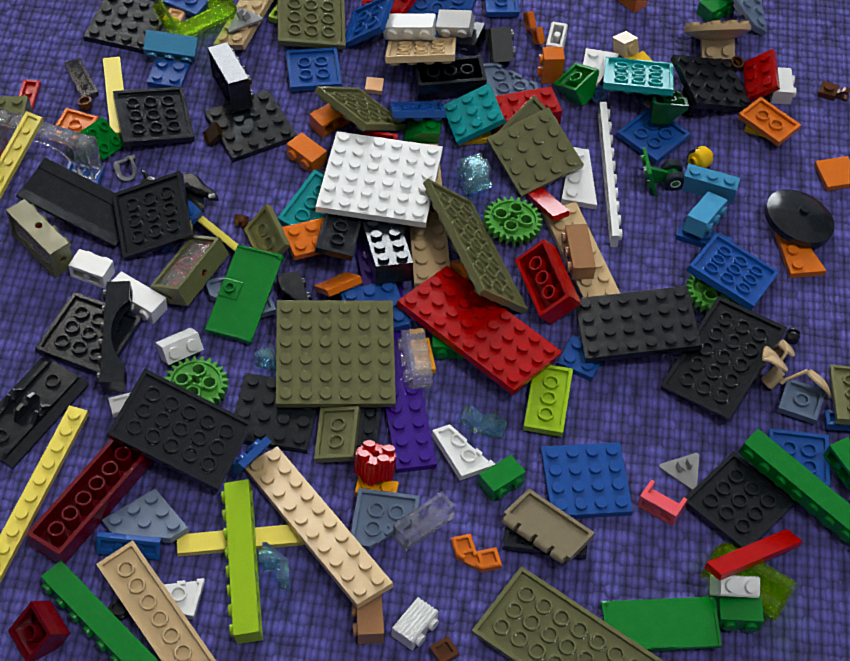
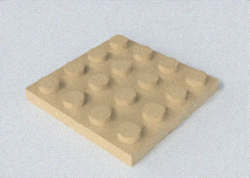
[385,37,456,66]

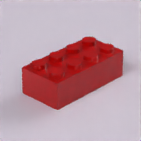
[491,86,562,134]
[515,239,582,324]

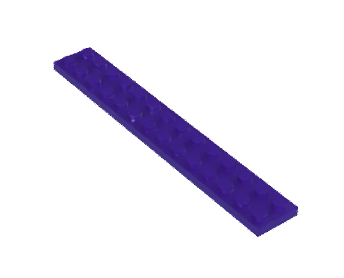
[357,249,437,473]

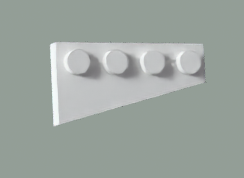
[561,147,597,209]

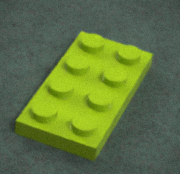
[523,365,573,437]

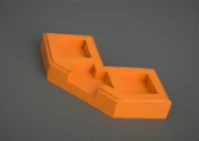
[523,11,546,45]
[450,533,502,573]

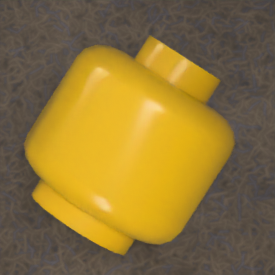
[687,146,713,168]

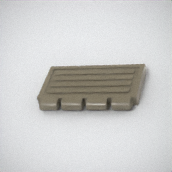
[502,489,595,564]

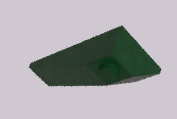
[649,85,689,125]

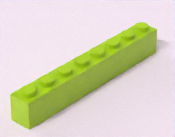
[221,479,263,644]

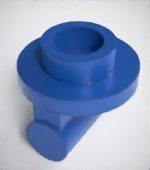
[591,85,608,103]

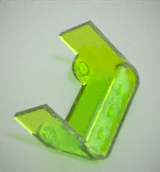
[153,0,237,37]
[700,542,799,620]

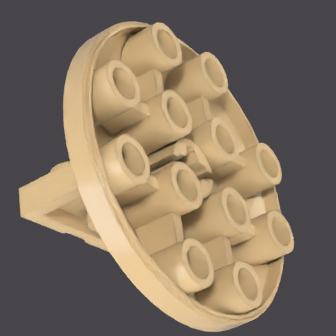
[684,20,751,59]

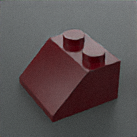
[8,601,71,661]

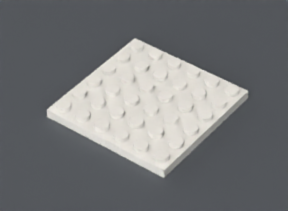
[316,131,443,228]

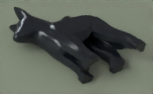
[140,169,219,212]

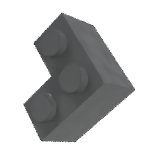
[484,26,516,63]

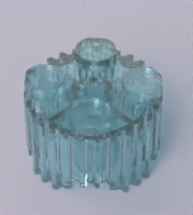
[457,153,493,193]

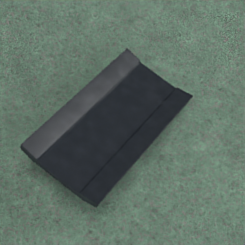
[16,157,120,247]
[0,357,89,469]

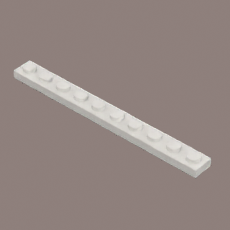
[598,102,622,247]

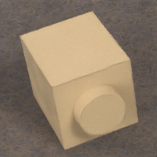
[613,31,639,58]

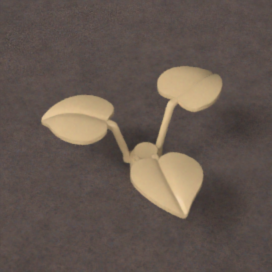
[761,339,831,399]

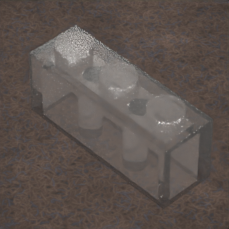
[398,328,433,389]
[393,491,455,551]

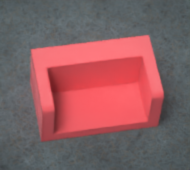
[637,479,688,526]

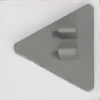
[228,7,263,33]
[659,453,699,491]

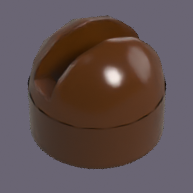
[730,55,744,71]
[77,96,93,112]
[234,214,249,228]

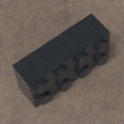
[208,43,254,113]
[413,55,487,100]
[362,220,413,284]

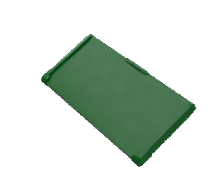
[205,245,284,344]
[600,596,722,651]

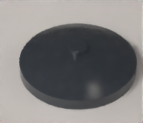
[764,189,834,248]

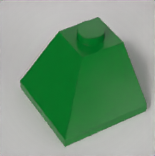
[553,62,599,106]
[404,118,442,146]

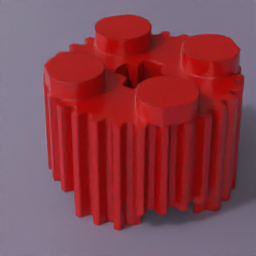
[353,440,396,486]

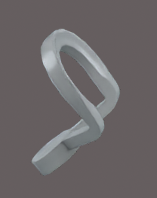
[113,154,137,181]

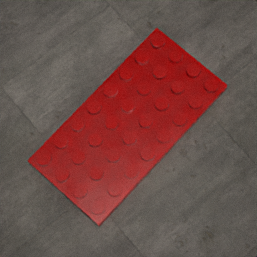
[396,266,562,395]

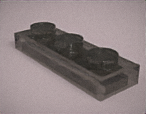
[64,58,99,99]

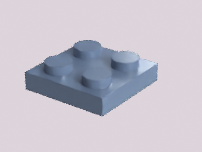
[777,379,825,425]

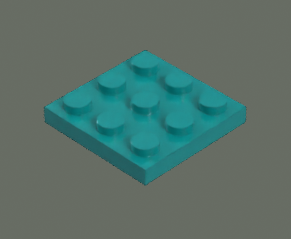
[443,83,506,146]

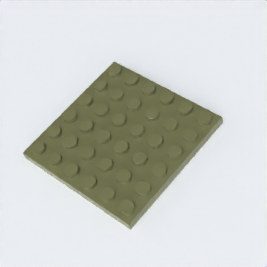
[276,300,396,407]

